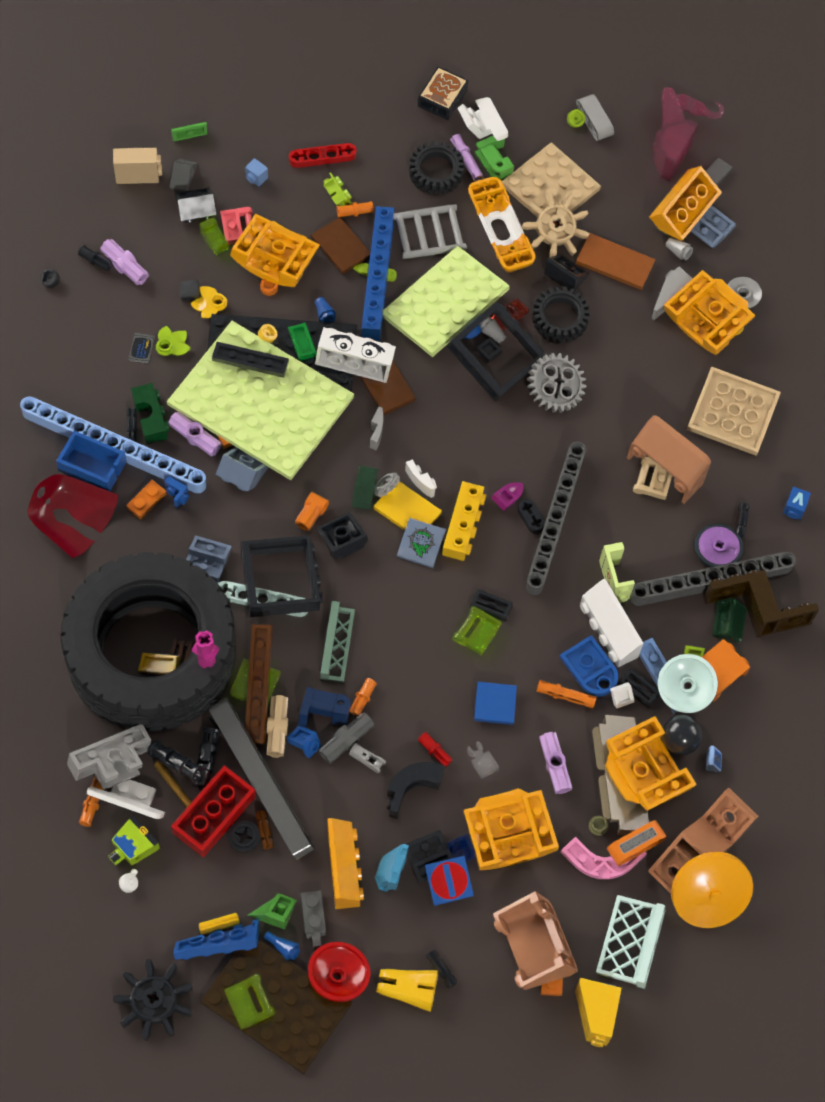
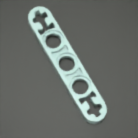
[218,581,308,617]

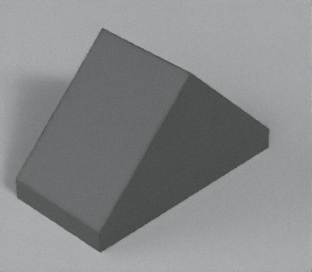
[170,158,198,192]

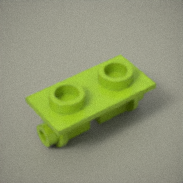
[323,172,352,206]

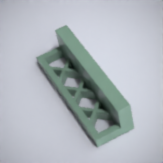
[320,601,355,683]

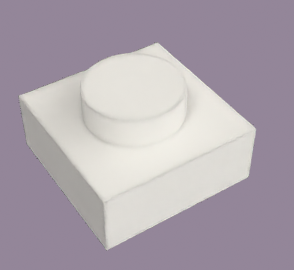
[610,682,635,709]

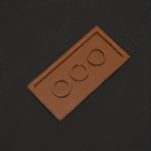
[576,233,656,290]

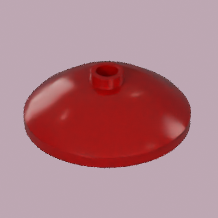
[308,942,370,1002]

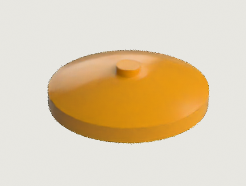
[671,852,753,928]

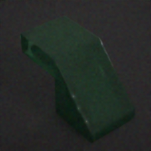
[352,465,378,510]

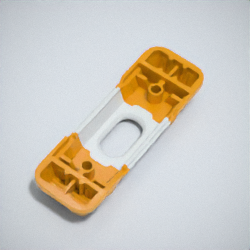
[468,177,535,273]

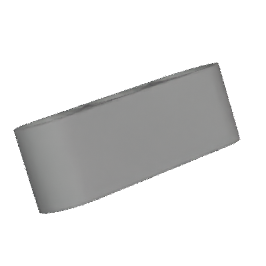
[576,94,614,141]

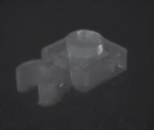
[467,741,499,779]

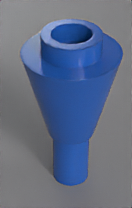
[264,931,300,961]

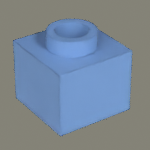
[245,158,268,187]

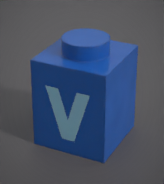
[783,487,811,520]

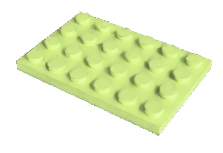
[383,246,509,357]

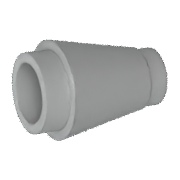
[665,238,693,260]
[480,317,507,344]

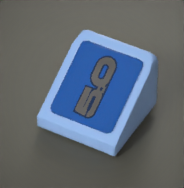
[706,746,722,772]

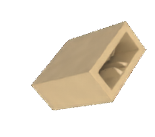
[113,148,162,184]

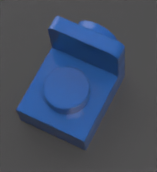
[164,476,189,509]
[286,725,321,758]

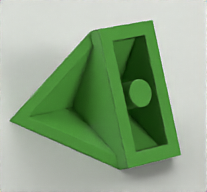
[247,893,297,930]

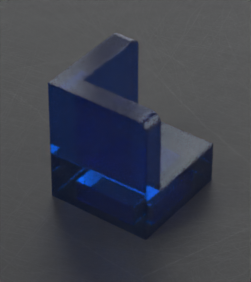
[447,834,475,862]

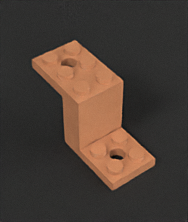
[648,788,759,894]

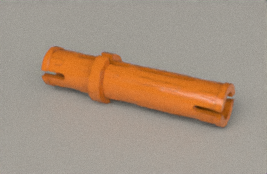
[536,680,596,709]
[78,775,103,827]

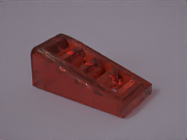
[490,298,529,330]

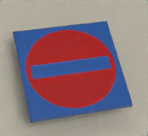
[425,856,474,906]

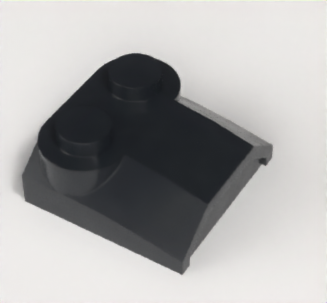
[316,511,368,559]

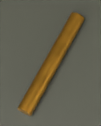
[154,761,192,808]

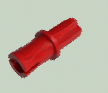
[418,732,452,767]

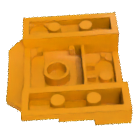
[230,214,320,287]
[664,270,755,355]
[605,716,697,811]
[463,788,559,871]

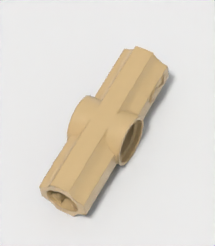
[267,695,288,758]

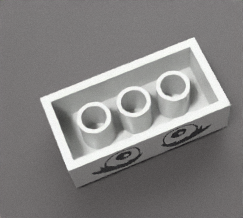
[315,327,396,383]

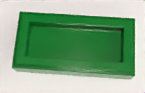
[288,323,317,361]

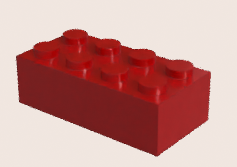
[171,765,256,858]

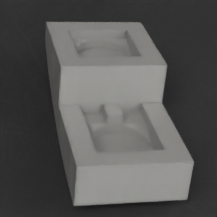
[370,407,383,451]

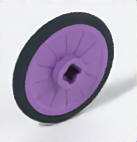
[694,524,744,567]

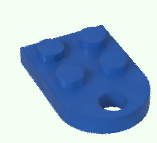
[559,635,618,697]

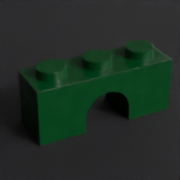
[131,383,170,445]

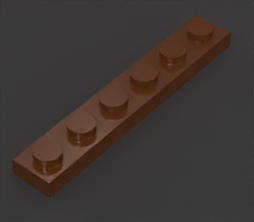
[245,624,273,744]

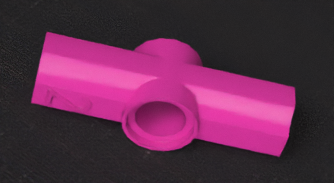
[192,630,219,668]

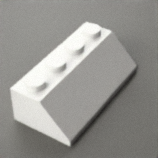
[580,579,644,667]

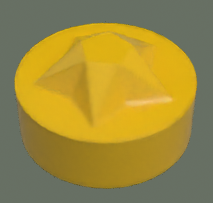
[258,324,277,343]

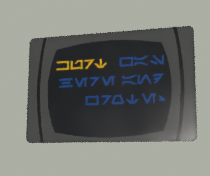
[128,333,155,363]

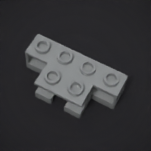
[67,724,151,790]

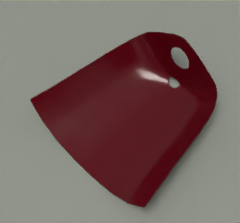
[27,474,119,558]

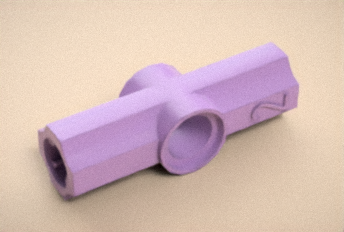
[100,239,149,285]
[168,411,222,457]
[539,732,572,794]

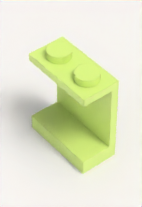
[599,542,635,603]

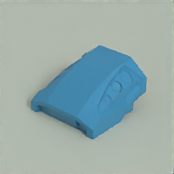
[375,844,409,892]

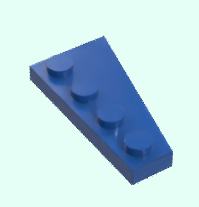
[173,919,261,960]

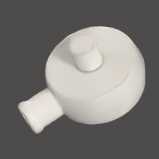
[119,869,138,893]

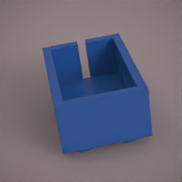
[56,430,127,491]

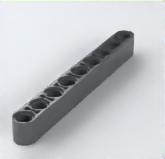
[526,442,586,595]
[630,552,796,606]
[209,697,315,860]

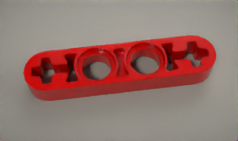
[289,143,357,168]

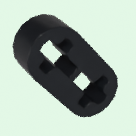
[518,499,545,534]

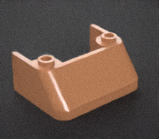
[627,416,711,504]

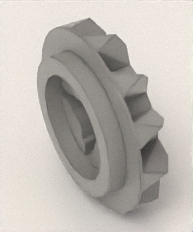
[374,473,400,497]

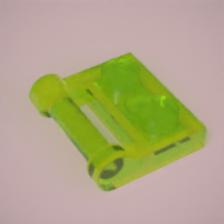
[452,607,502,656]
[224,974,276,1030]

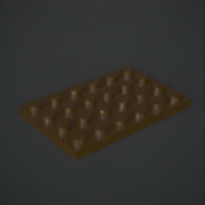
[200,939,352,1075]

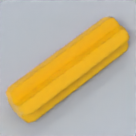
[199,913,239,935]

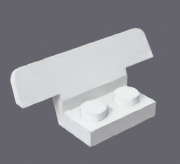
[458,97,508,141]
[87,779,165,819]

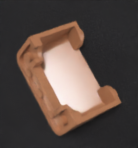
[493,891,578,990]

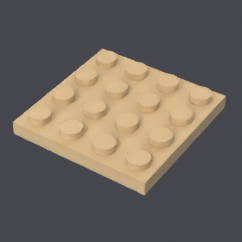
[502,142,601,227]
[687,367,781,456]

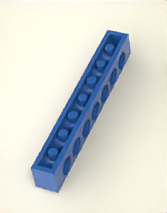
[361,206,394,341]

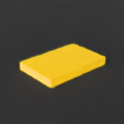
[374,481,442,531]

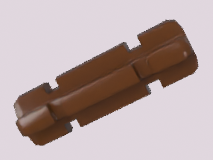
[256,810,274,850]

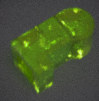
[200,217,229,255]

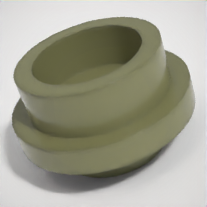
[588,816,609,836]

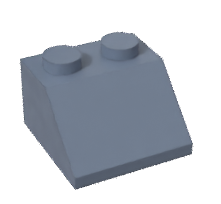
[216,447,268,491]

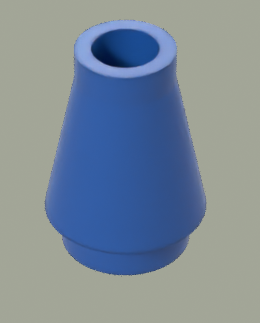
[315,297,336,323]

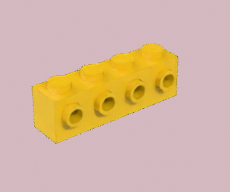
[442,481,486,561]

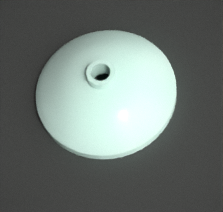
[658,654,718,713]

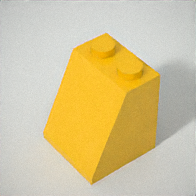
[575,978,622,1047]

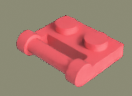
[220,207,253,245]

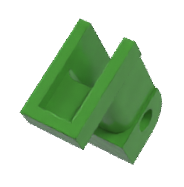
[475,135,514,181]

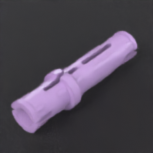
[450,134,484,182]

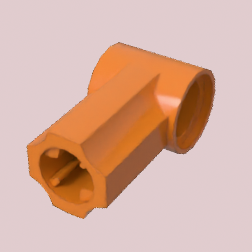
[295,492,329,531]

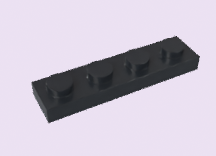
[212,342,289,378]

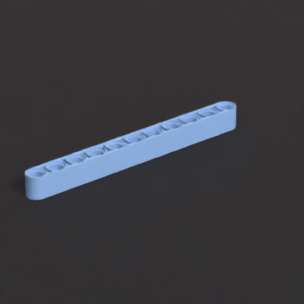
[20,397,207,493]

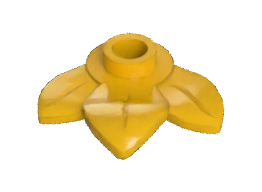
[191,286,227,318]

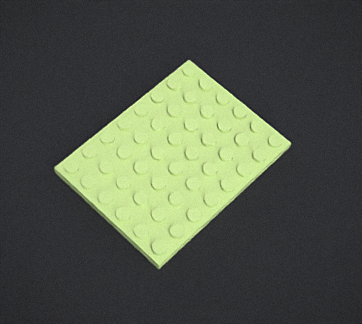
[167,321,354,480]

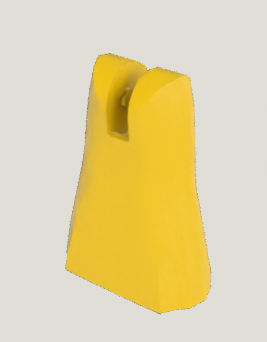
[376,969,438,1012]

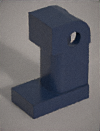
[299,687,351,727]

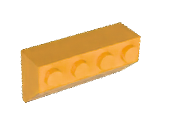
[649,166,722,241]
[327,818,364,909]

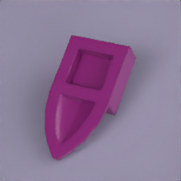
[491,482,524,511]

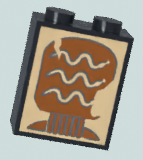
[418,67,468,120]

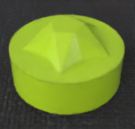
[567,109,585,128]

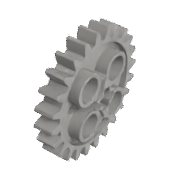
[527,353,586,413]

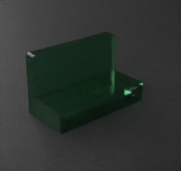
[712,598,747,642]

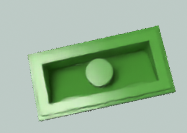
[171,122,208,141]

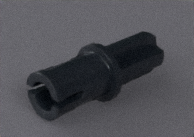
[78,245,112,271]

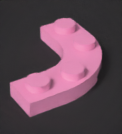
[561,837,647,879]

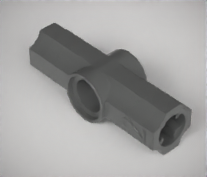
[319,712,374,764]

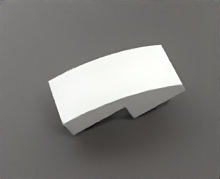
[405,460,437,497]

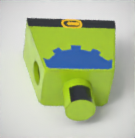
[108,815,160,866]

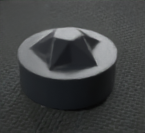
[41,269,60,288]

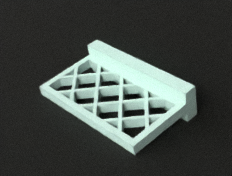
[596,895,665,989]

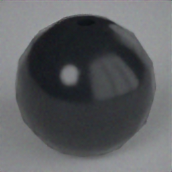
[662,715,702,755]

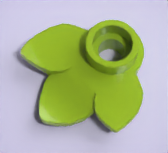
[156,326,190,356]

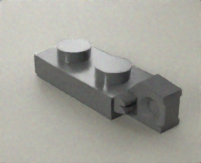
[301,891,326,950]

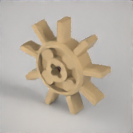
[522,191,589,257]

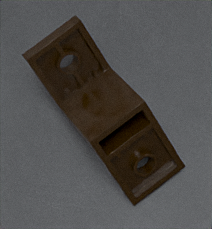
[704,570,819,637]

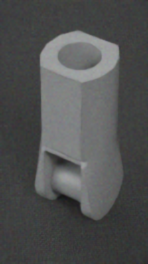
[349,743,386,773]

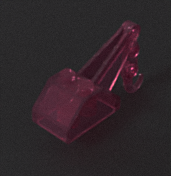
[652,87,724,182]

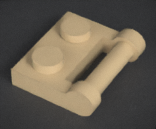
[633,457,672,500]

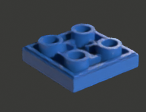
[474,682,517,725]

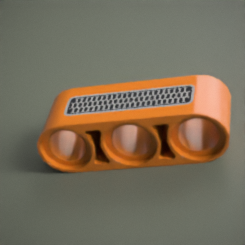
[607,820,667,866]

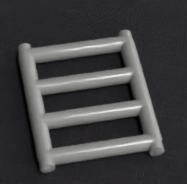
[394,204,467,259]

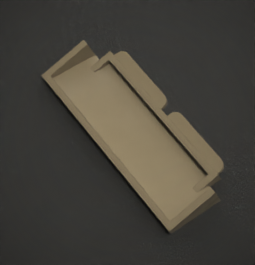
[592,715,649,835]

